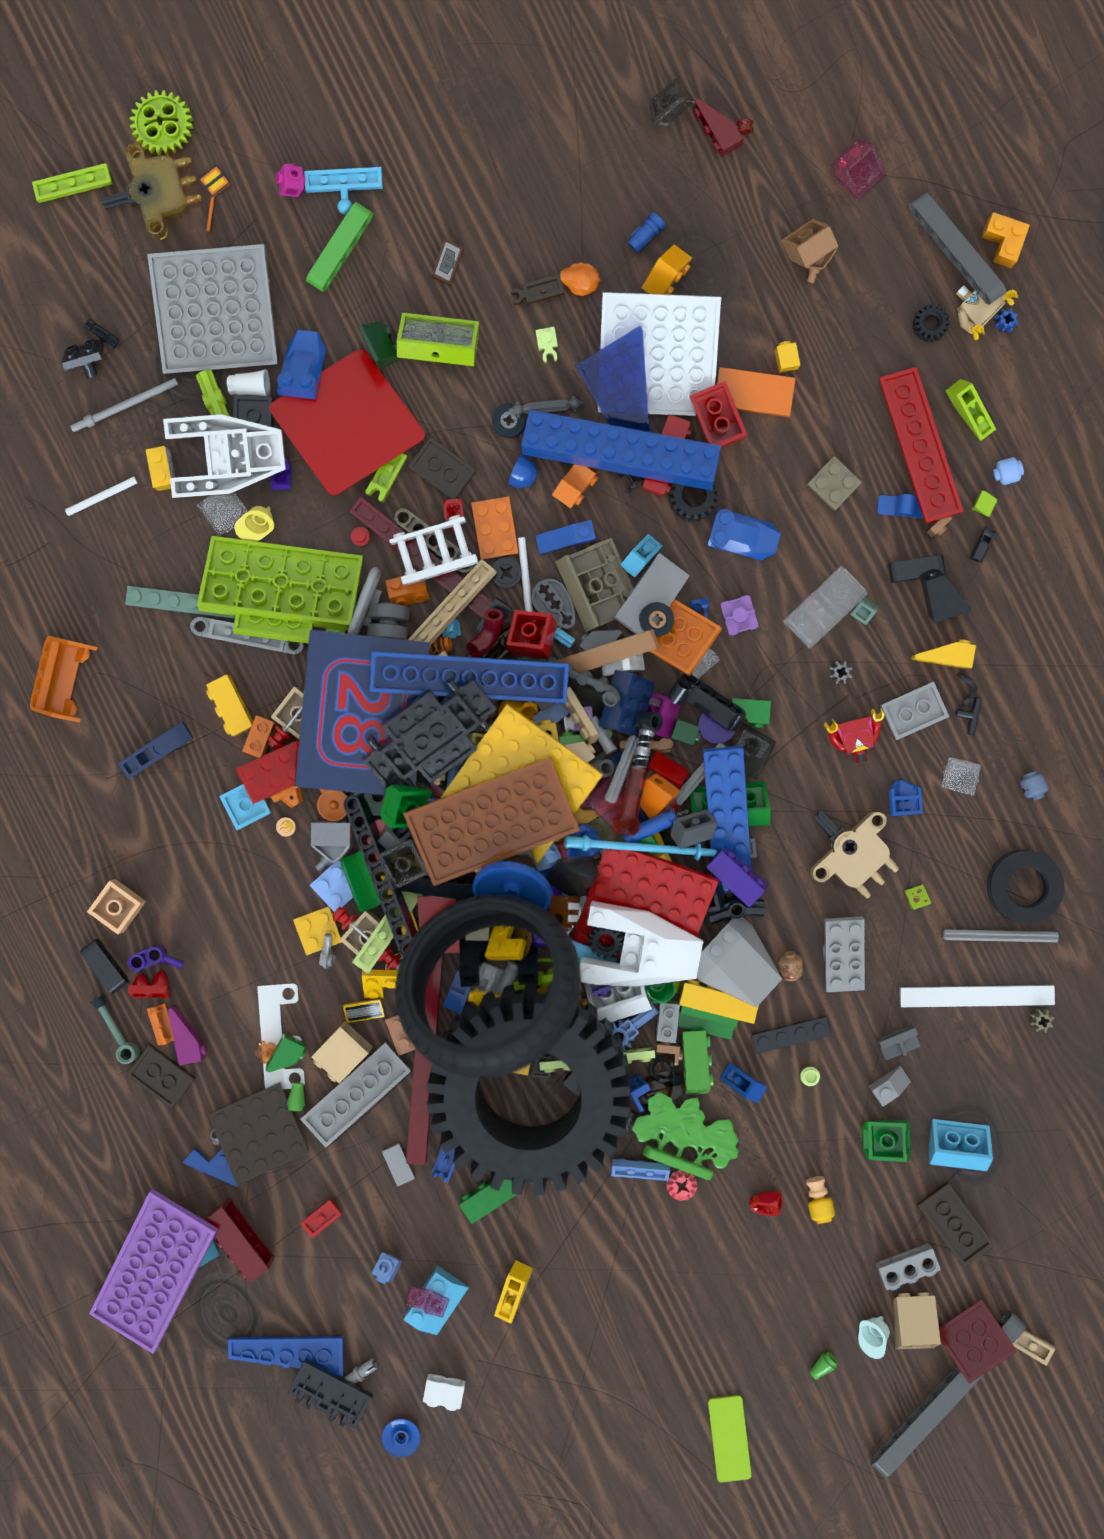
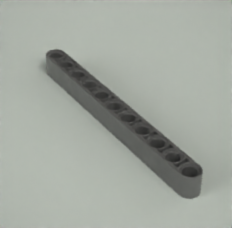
[870,1311,1026,1478]

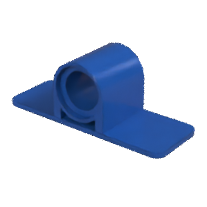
[877,494,923,518]

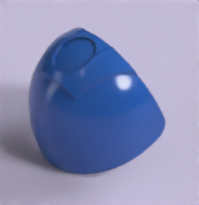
[508,454,538,488]

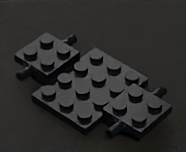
[362,677,497,789]

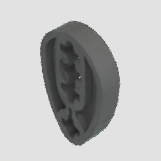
[531,579,575,629]

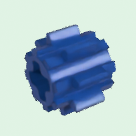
[993,308,1019,334]

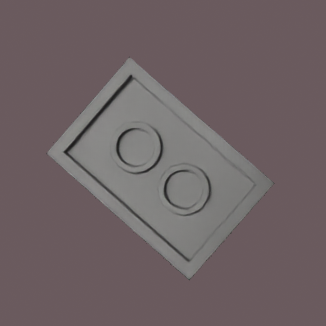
[880,682,949,740]

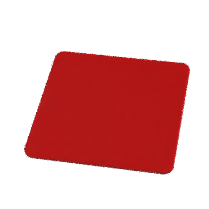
[269,349,425,496]

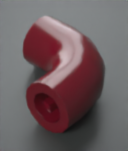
[466,608,503,658]

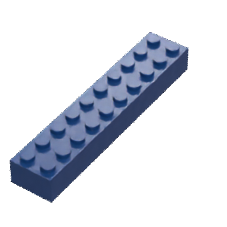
[521,410,721,491]
[368,651,569,703]

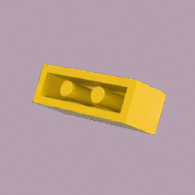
[206,674,253,737]

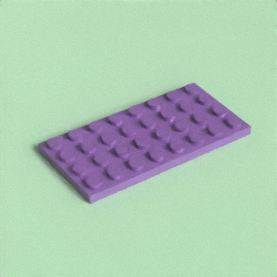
[89,1189,218,1354]

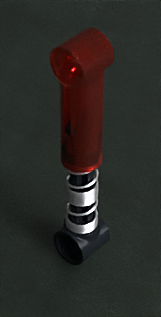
[612,712,663,836]

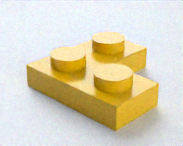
[485,926,527,960]
[362,970,398,999]

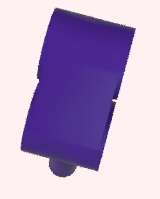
[127,945,184,971]

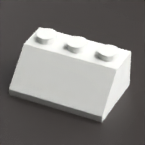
[584,983,652,1022]

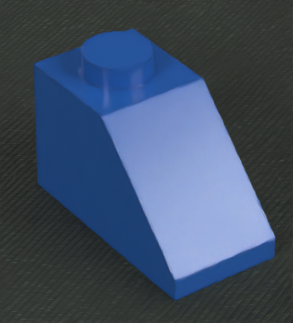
[720,1063,767,1103]

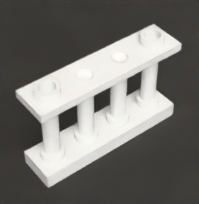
[390,515,479,586]

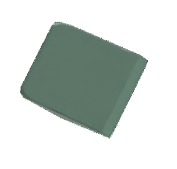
[850,596,879,625]

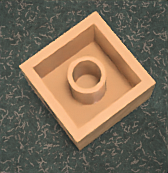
[87,879,146,934]

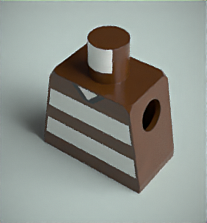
[550,896,581,934]

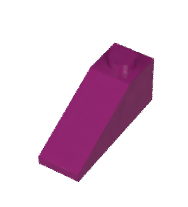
[168,1006,207,1065]

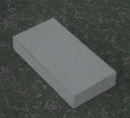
[382,1143,415,1187]

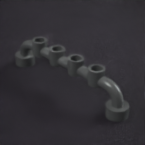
[519,656,620,707]

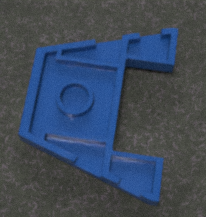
[183,1148,239,1187]

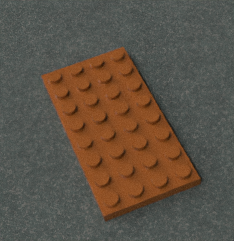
[404,756,580,886]

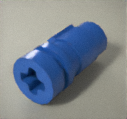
[627,212,666,253]

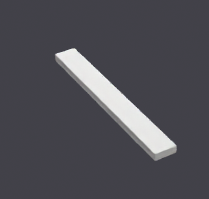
[899,985,1055,1007]

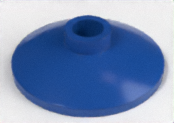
[382,1418,420,1457]

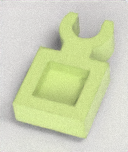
[536,327,558,363]

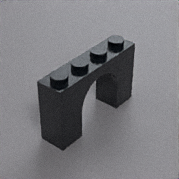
[459,936,538,987]

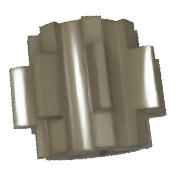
[1028,1008,1054,1033]

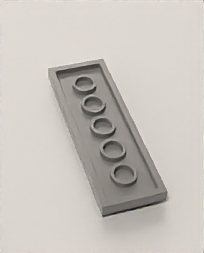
[300,1042,412,1147]

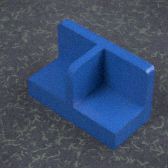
[443,970,471,1015]

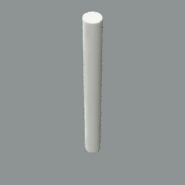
[65,477,138,516]
[518,537,533,612]

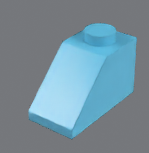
[621,534,662,577]

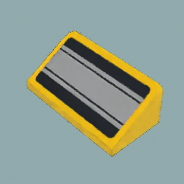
[343,998,385,1023]

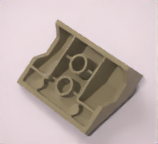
[555,538,633,632]

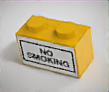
[146,446,175,491]

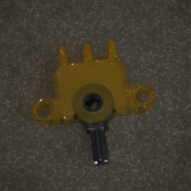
[102,143,202,240]

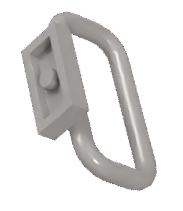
[347,567,382,635]

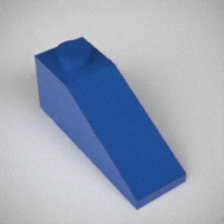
[535,520,596,555]

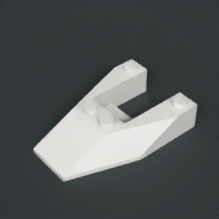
[163,415,286,498]
[580,901,703,987]

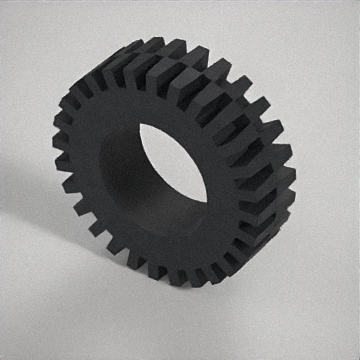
[427,984,630,1195]

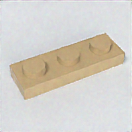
[562,687,598,744]

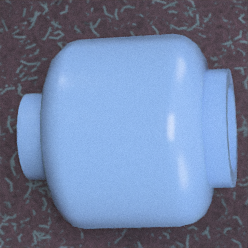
[993,457,1024,485]

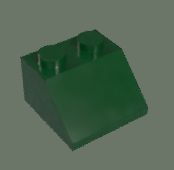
[358,321,400,370]

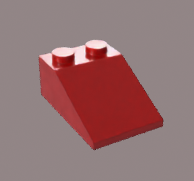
[689,381,747,449]

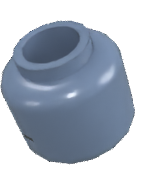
[1020,771,1049,801]

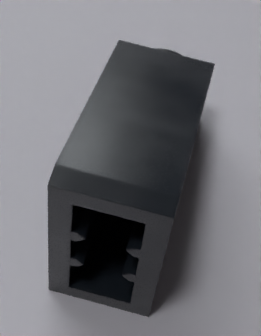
[920,569,972,623]

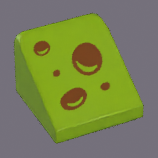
[905,884,931,910]

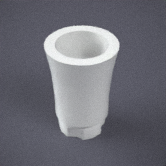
[227,369,270,397]

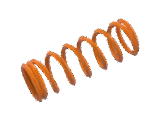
[429,636,452,654]

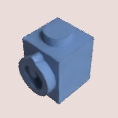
[371,1252,402,1284]

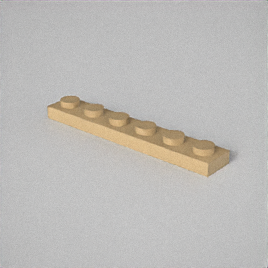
[408,559,497,646]

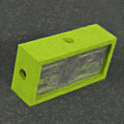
[397,313,479,366]

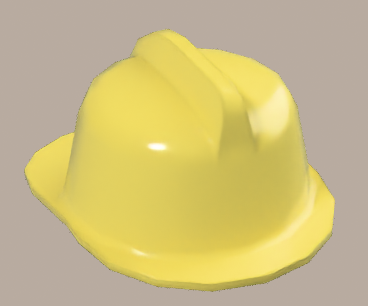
[234,506,274,542]

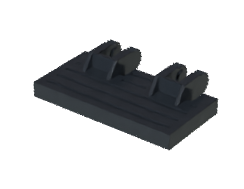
[288,1359,373,1429]

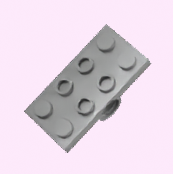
[823,916,865,992]

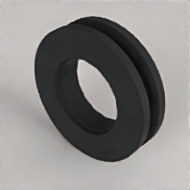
[987,850,1065,924]

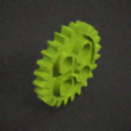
[130,90,194,156]

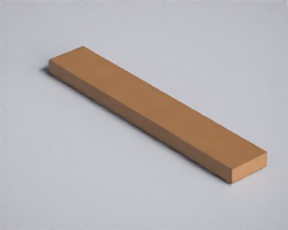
[557,629,659,673]

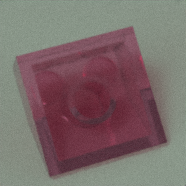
[831,139,886,200]

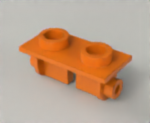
[147,1003,174,1045]

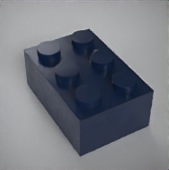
[599,670,655,738]

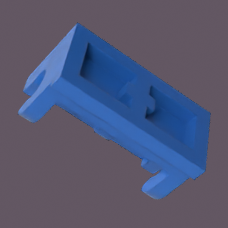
[432,1148,455,1183]

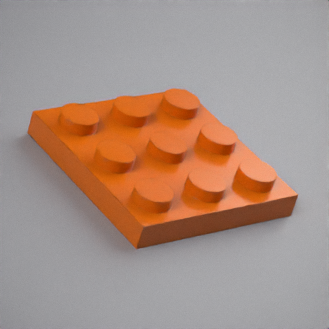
[649,599,722,676]

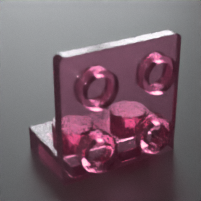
[580,775,636,829]

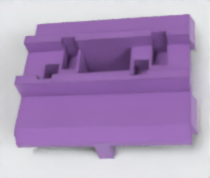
[720,595,759,636]

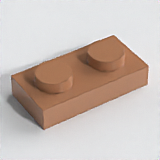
[385,1015,415,1056]

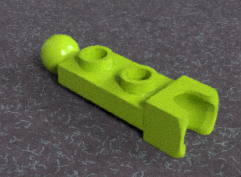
[365,454,408,503]

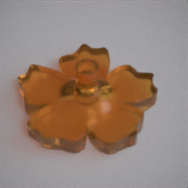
[254,1041,276,1064]

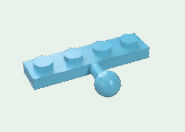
[304,167,383,215]

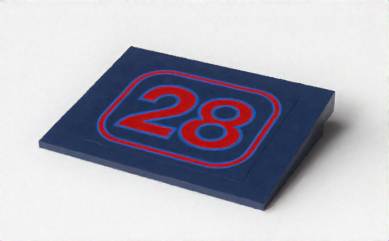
[295,630,430,795]

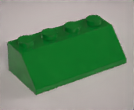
[690,781,771,827]

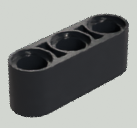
[888,555,946,583]
[80,939,129,994]

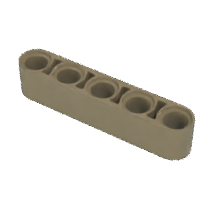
[395,509,474,574]

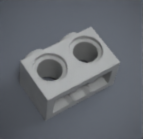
[655,1000,680,1043]

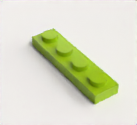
[32,163,113,203]

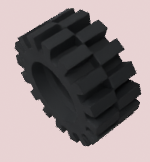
[912,304,950,342]
[588,926,625,959]

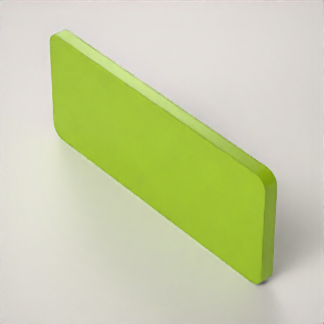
[708,1395,751,1482]

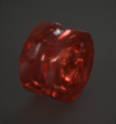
[736,119,754,135]

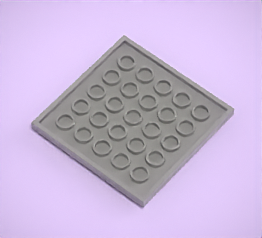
[147,244,279,374]

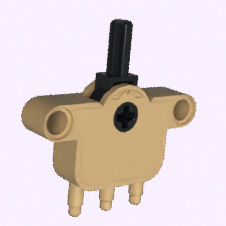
[810,811,899,898]

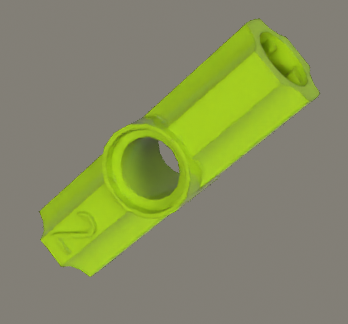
[196,369,230,417]

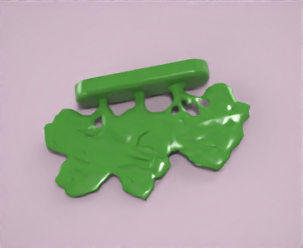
[632,1092,739,1180]

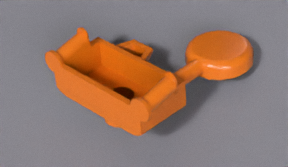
[269,786,348,821]

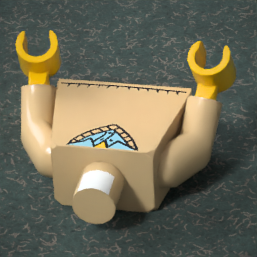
[956,285,1019,340]

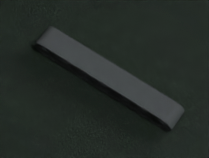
[908,192,1006,305]

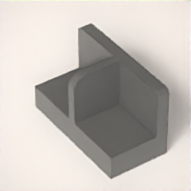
[876,1025,920,1060]

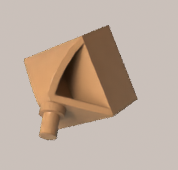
[781,219,838,283]

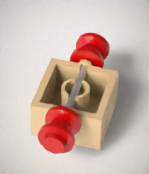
[267,687,304,750]
[332,906,401,970]

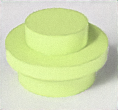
[800,1067,820,1086]

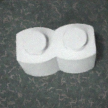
[423,1374,466,1411]

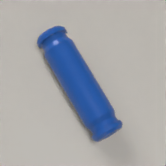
[621,809,677,843]

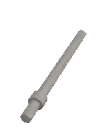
[70,378,178,432]

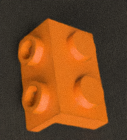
[385,575,430,606]

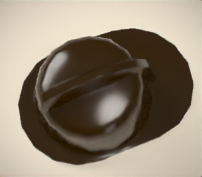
[640,1071,684,1104]

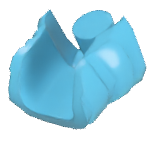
[441,619,461,639]

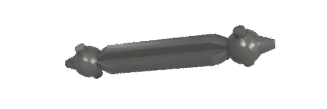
[508,396,584,418]

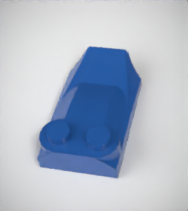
[277,330,327,400]
[707,508,781,561]

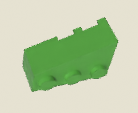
[682,1031,713,1095]

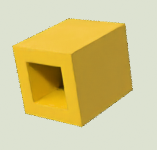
[775,341,800,373]

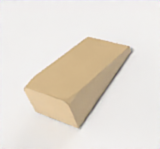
[1013,1330,1055,1366]

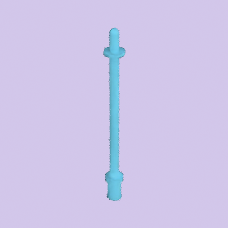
[564,835,717,860]

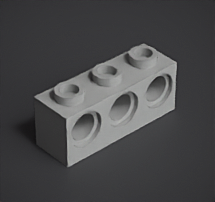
[875,1243,941,1290]

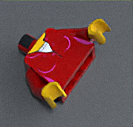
[824,708,884,763]

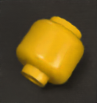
[808,1195,835,1224]

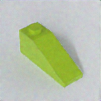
[945,379,996,441]

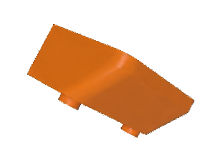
[30,636,98,723]

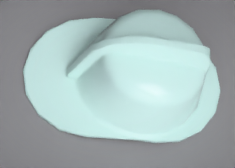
[858,1316,890,1359]

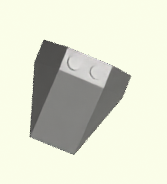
[696,917,782,1007]

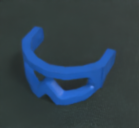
[690,598,709,619]

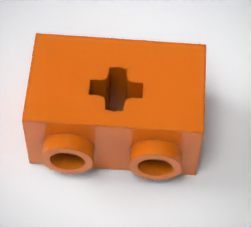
[242,715,278,758]

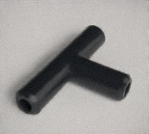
[955,697,982,736]

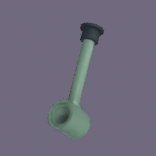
[90,995,140,1064]

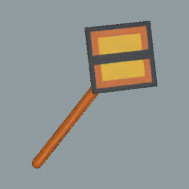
[198,164,231,232]

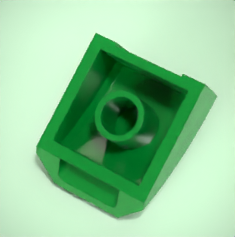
[380,785,432,828]
[862,1120,911,1162]

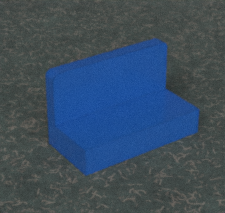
[630,1074,651,1112]

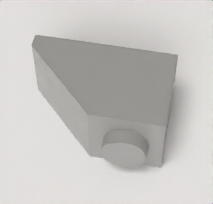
[868,1065,911,1106]

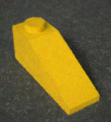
[911,640,976,669]
[494,1260,533,1323]

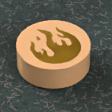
[276,817,296,837]

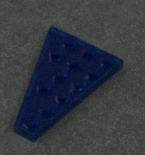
[575,325,650,432]

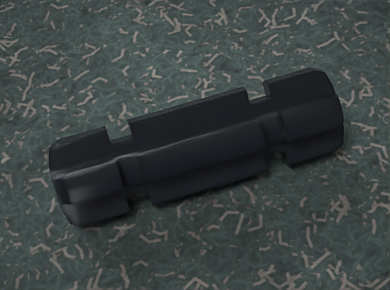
[84,319,120,348]

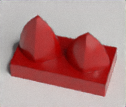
[128,970,171,998]

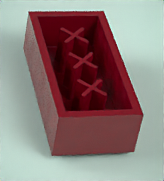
[204,1197,275,1283]

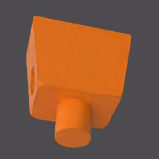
[634,773,681,819]

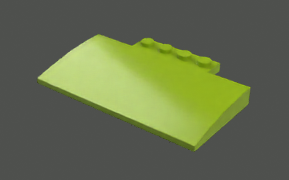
[197,536,363,644]

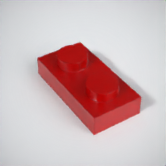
[300,1198,343,1238]

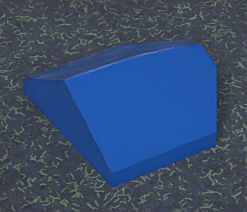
[889,780,923,816]

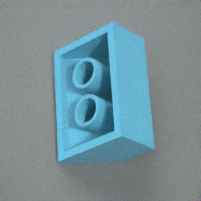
[928,1119,993,1171]
[404,1265,469,1335]

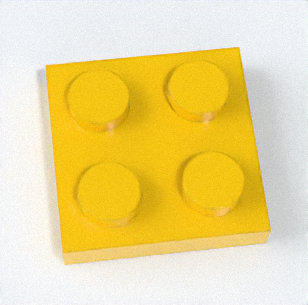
[293,906,341,956]

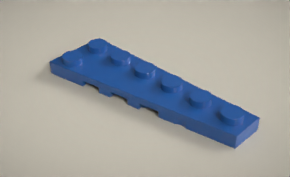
[228,1336,344,1376]

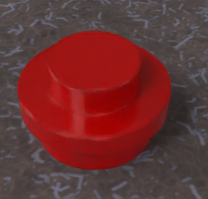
[351,527,370,546]

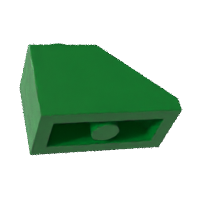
[731,698,771,728]
[266,1032,306,1072]

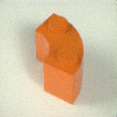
[552,464,600,508]

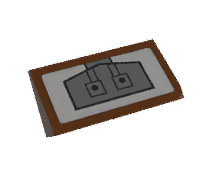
[432,239,463,285]

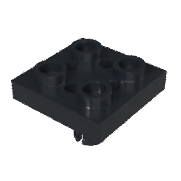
[62,339,104,379]

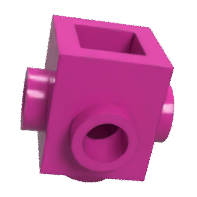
[276,164,305,197]

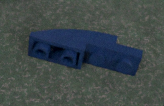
[118,722,194,780]

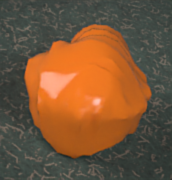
[560,262,601,296]

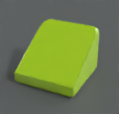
[972,490,997,517]

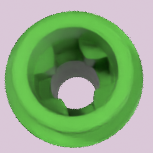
[286,1082,305,1111]
[809,1352,838,1380]

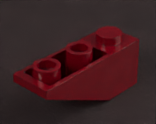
[692,98,743,157]

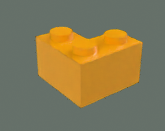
[981,212,1030,268]
[641,244,692,295]

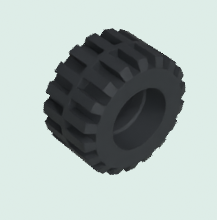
[669,481,719,522]

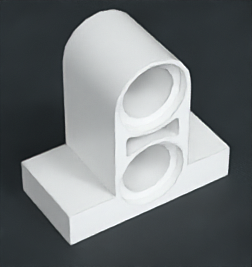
[602,653,645,676]

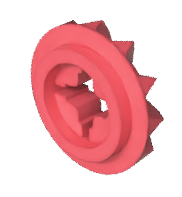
[667,1170,697,1201]

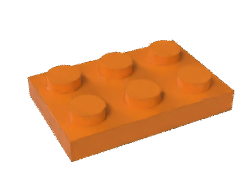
[471,496,519,560]

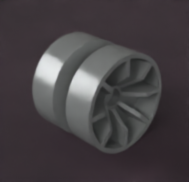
[367,602,410,640]

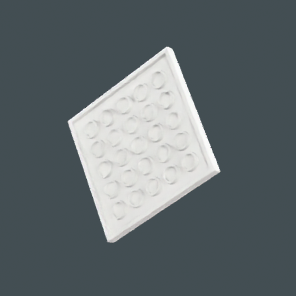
[598,292,721,416]

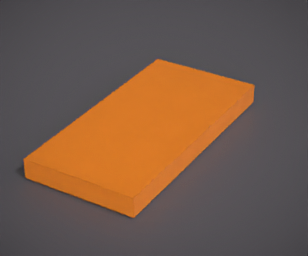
[717,367,796,417]

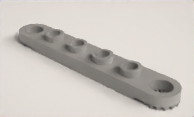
[190,617,304,655]

